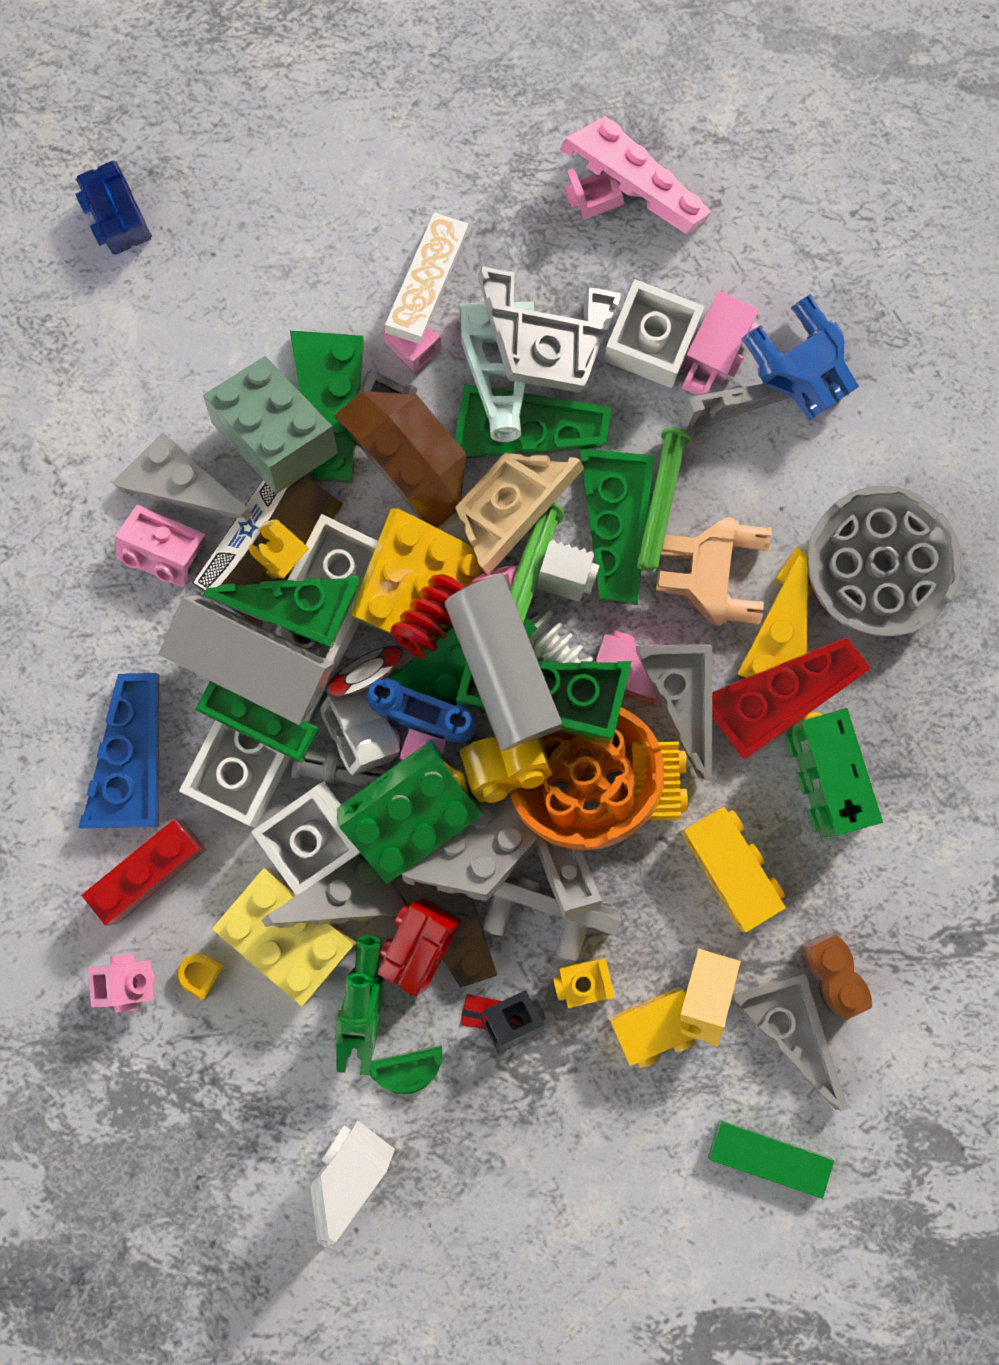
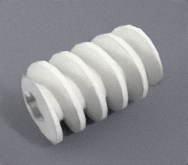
[529,610,593,663]

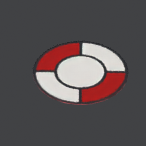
[326,646,403,697]

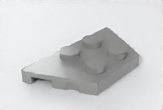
[402,793,537,901]

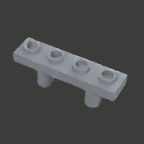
[482,875,621,961]

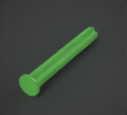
[637,427,691,573]
[510,503,564,623]

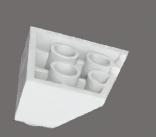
[310,1120,395,1247]

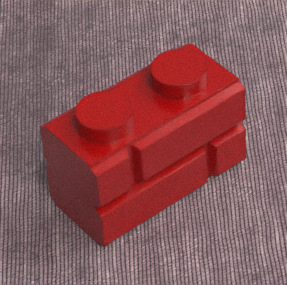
[377,898,461,996]

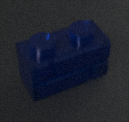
[75,160,153,255]

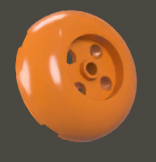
[510,708,665,850]

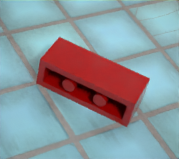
[81,819,207,926]

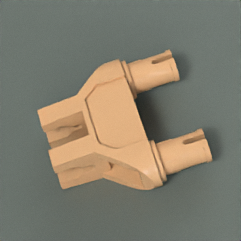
[655,517,771,626]

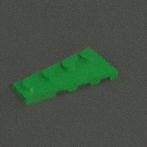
[455,384,612,458]
[580,448,655,605]

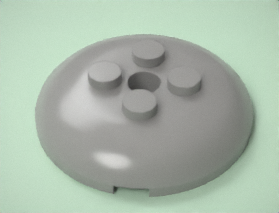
[807,486,962,637]

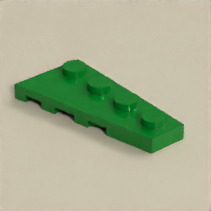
[290,330,365,483]

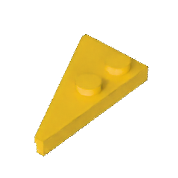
[736,555,808,678]

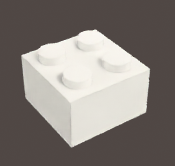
[603,279,705,388]
[251,781,360,896]

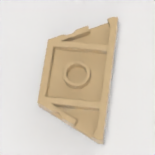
[455,453,584,575]

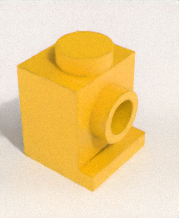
[553,957,615,1008]

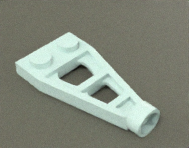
[460,301,534,442]

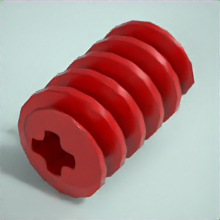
[390,574,465,659]

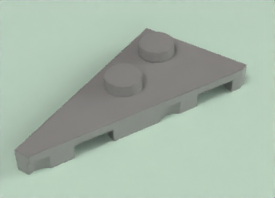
[636,644,712,780]
[261,854,406,928]
[732,973,848,1111]

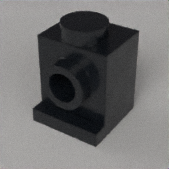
[482,990,546,1055]

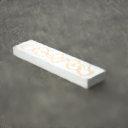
[385,213,469,344]

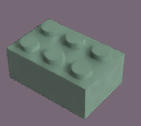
[203,356,338,494]

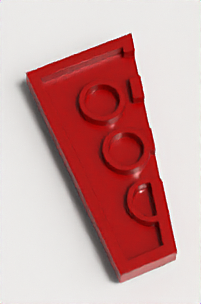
[712,636,871,760]

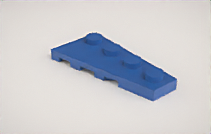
[78,673,160,829]

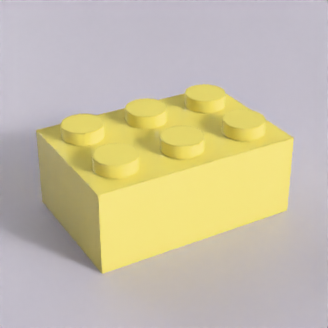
[212,868,357,1007]

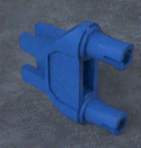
[741,294,859,421]
[367,678,477,744]

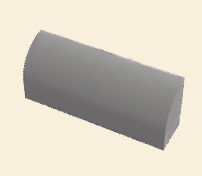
[445,573,562,752]
[158,594,335,725]

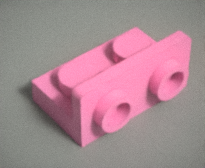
[115,505,205,587]

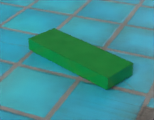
[195,681,320,764]
[708,1119,835,1199]

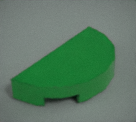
[369,1045,443,1094]

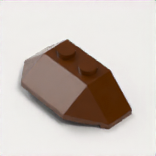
[334,391,466,528]

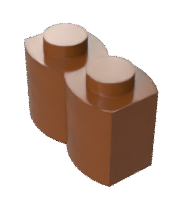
[802,933,872,1020]

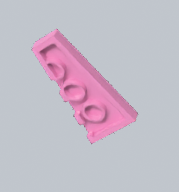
[560,116,712,235]

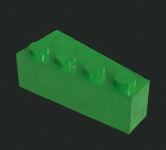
[456,661,632,744]

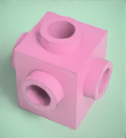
[88,954,155,1013]

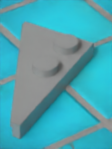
[680,383,791,432]
[112,432,253,520]

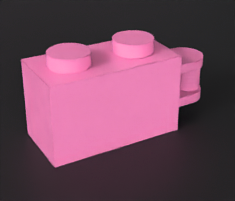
[681,290,759,396]

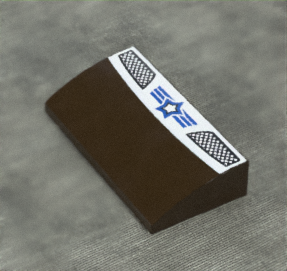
[192,476,343,626]

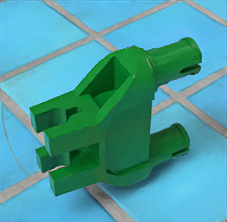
[335,935,384,1075]

